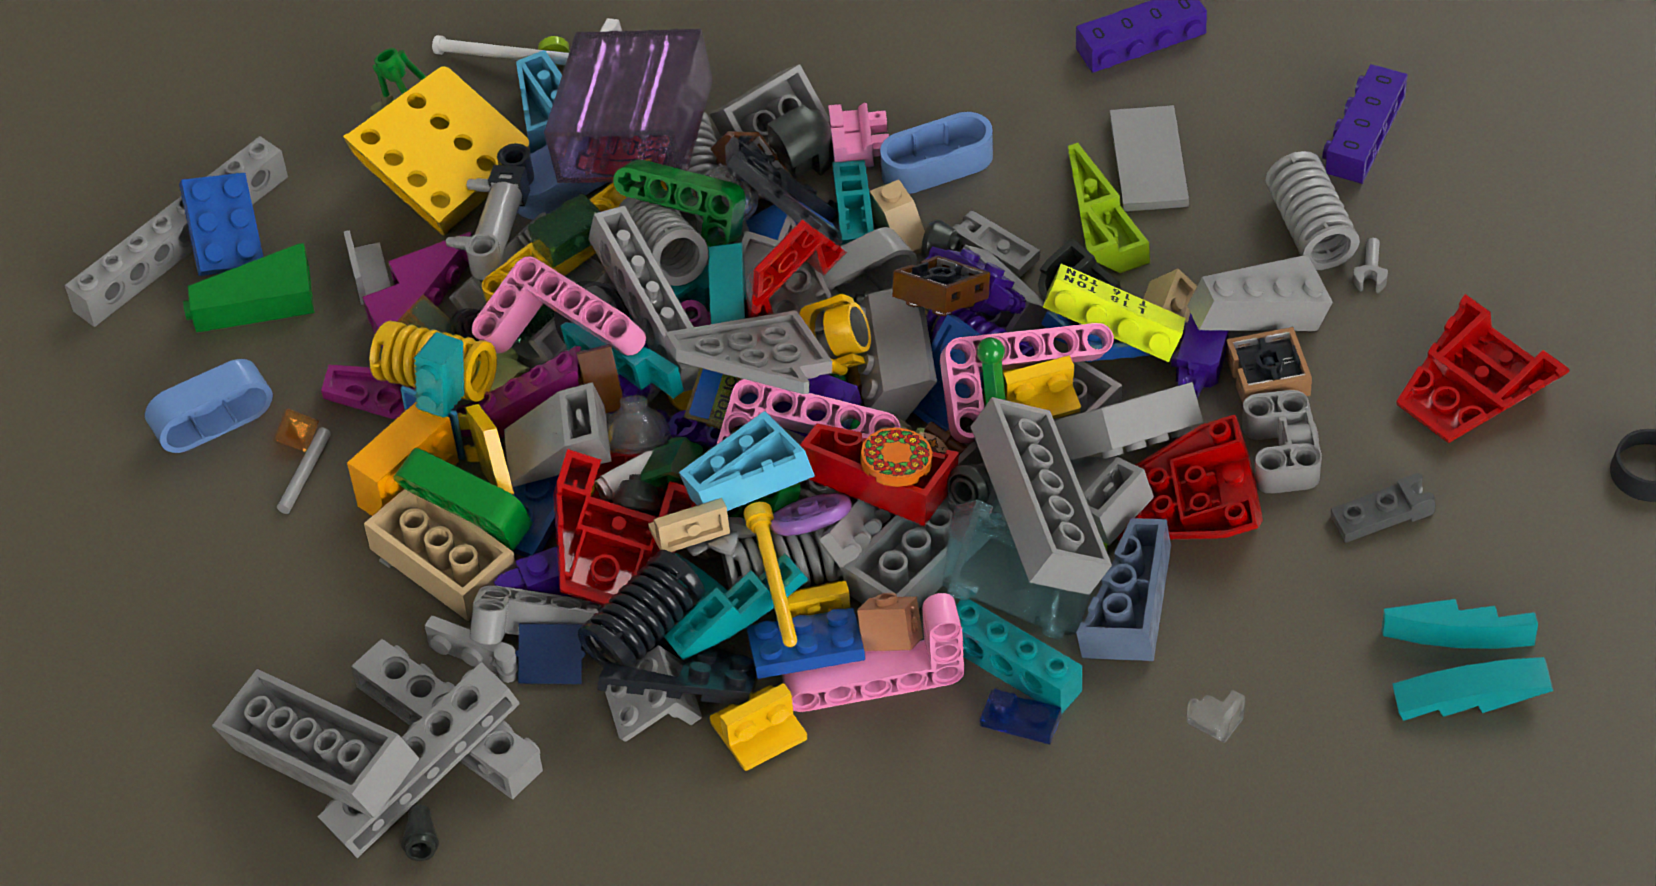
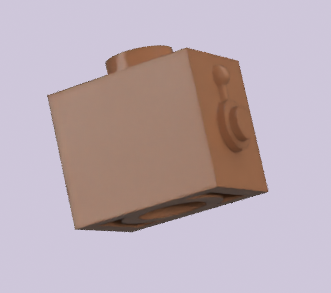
[857,593,923,651]

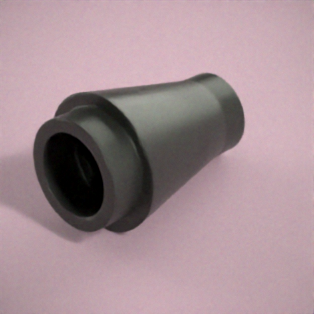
[401,805,439,861]

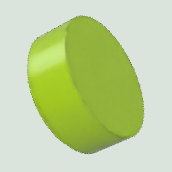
[538,36,570,66]

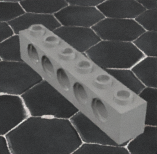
[588,205,703,392]
[351,639,543,800]
[318,662,520,858]

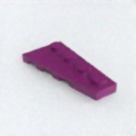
[321,365,456,420]

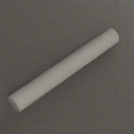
[277,427,331,514]

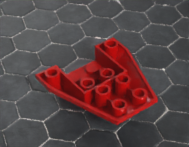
[1117,414,1263,541]

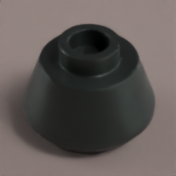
[921,219,961,260]
[947,464,993,511]
[612,474,661,515]

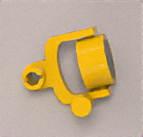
[799,294,871,376]

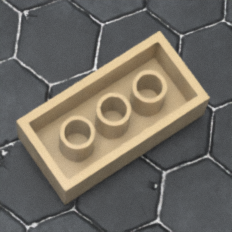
[364,489,516,621]

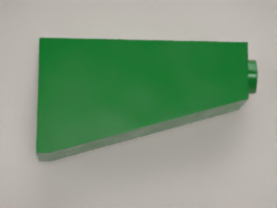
[183,243,315,333]

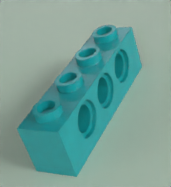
[956,596,1082,715]

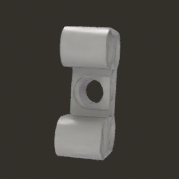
[1242,390,1322,494]

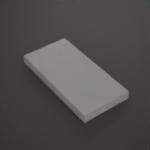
[1110,105,1189,212]

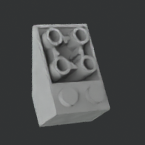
[504,382,611,487]
[1070,457,1154,545]

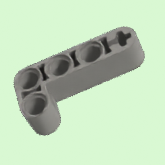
[470,585,603,647]

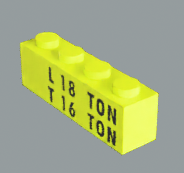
[1043,264,1186,362]

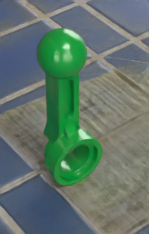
[977,337,1005,406]

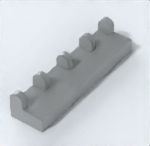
[819,498,893,568]

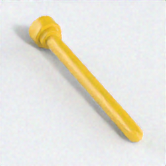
[743,502,797,647]

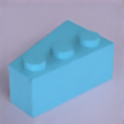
[516,50,588,154]
[679,411,815,511]

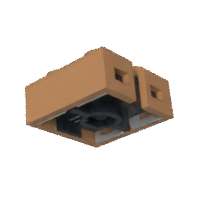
[1226,327,1312,405]

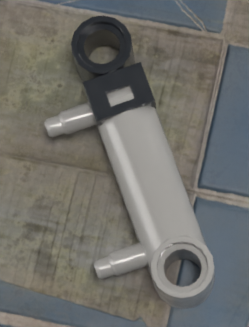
[446,143,534,280]

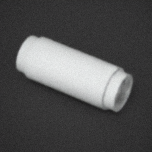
[595,450,653,502]

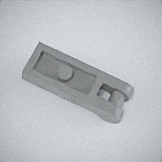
[952,211,1040,278]
[425,615,519,683]

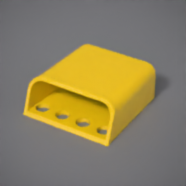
[343,66,529,236]

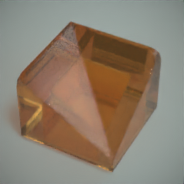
[273,408,319,452]

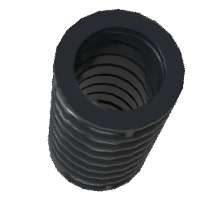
[578,550,705,668]

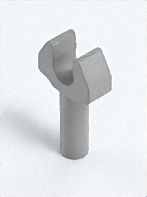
[1353,238,1388,293]

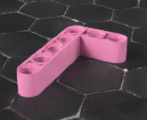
[472,256,646,356]
[940,323,1114,444]
[717,379,901,444]
[782,593,964,712]

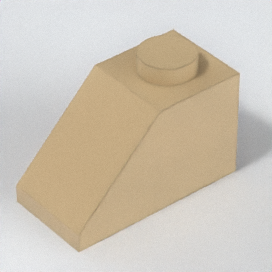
[869,180,925,254]

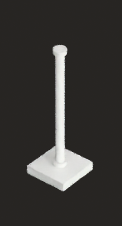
[432,18,632,107]

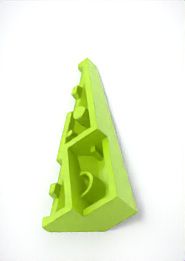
[1068,142,1150,273]

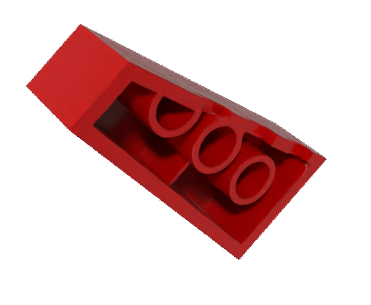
[800,423,959,526]

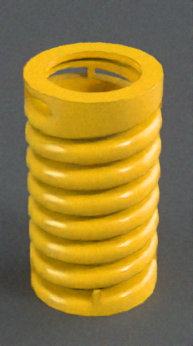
[369,320,497,402]

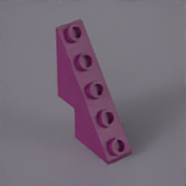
[362,231,472,349]
[455,346,583,438]

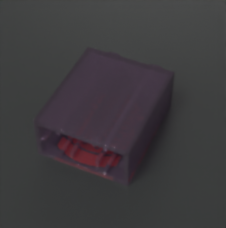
[544,29,713,183]

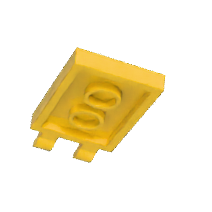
[457,404,514,494]

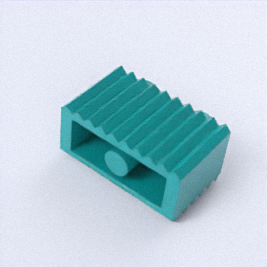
[414,332,464,417]

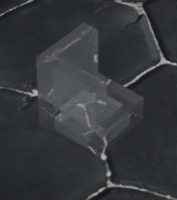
[1187,690,1245,743]

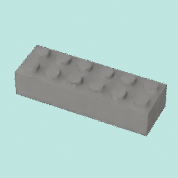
[970,397,1112,595]
[212,669,420,818]

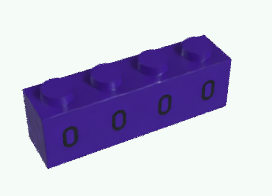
[1076,0,1207,73]
[1322,64,1408,184]

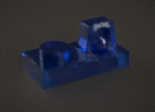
[980,688,1061,745]

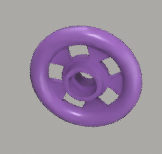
[770,493,852,536]

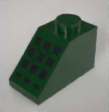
[640,437,704,490]

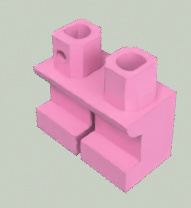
[828,103,889,168]

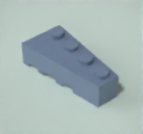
[1076,518,1171,661]

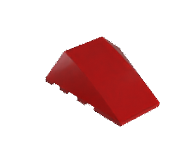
[746,219,847,318]
[1396,294,1570,443]

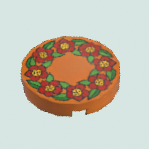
[860,427,933,487]

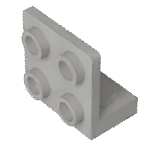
[605,645,702,742]

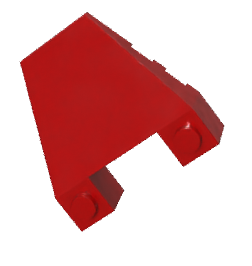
[553,449,697,605]

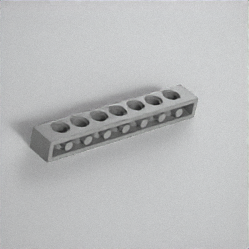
[65,136,288,327]

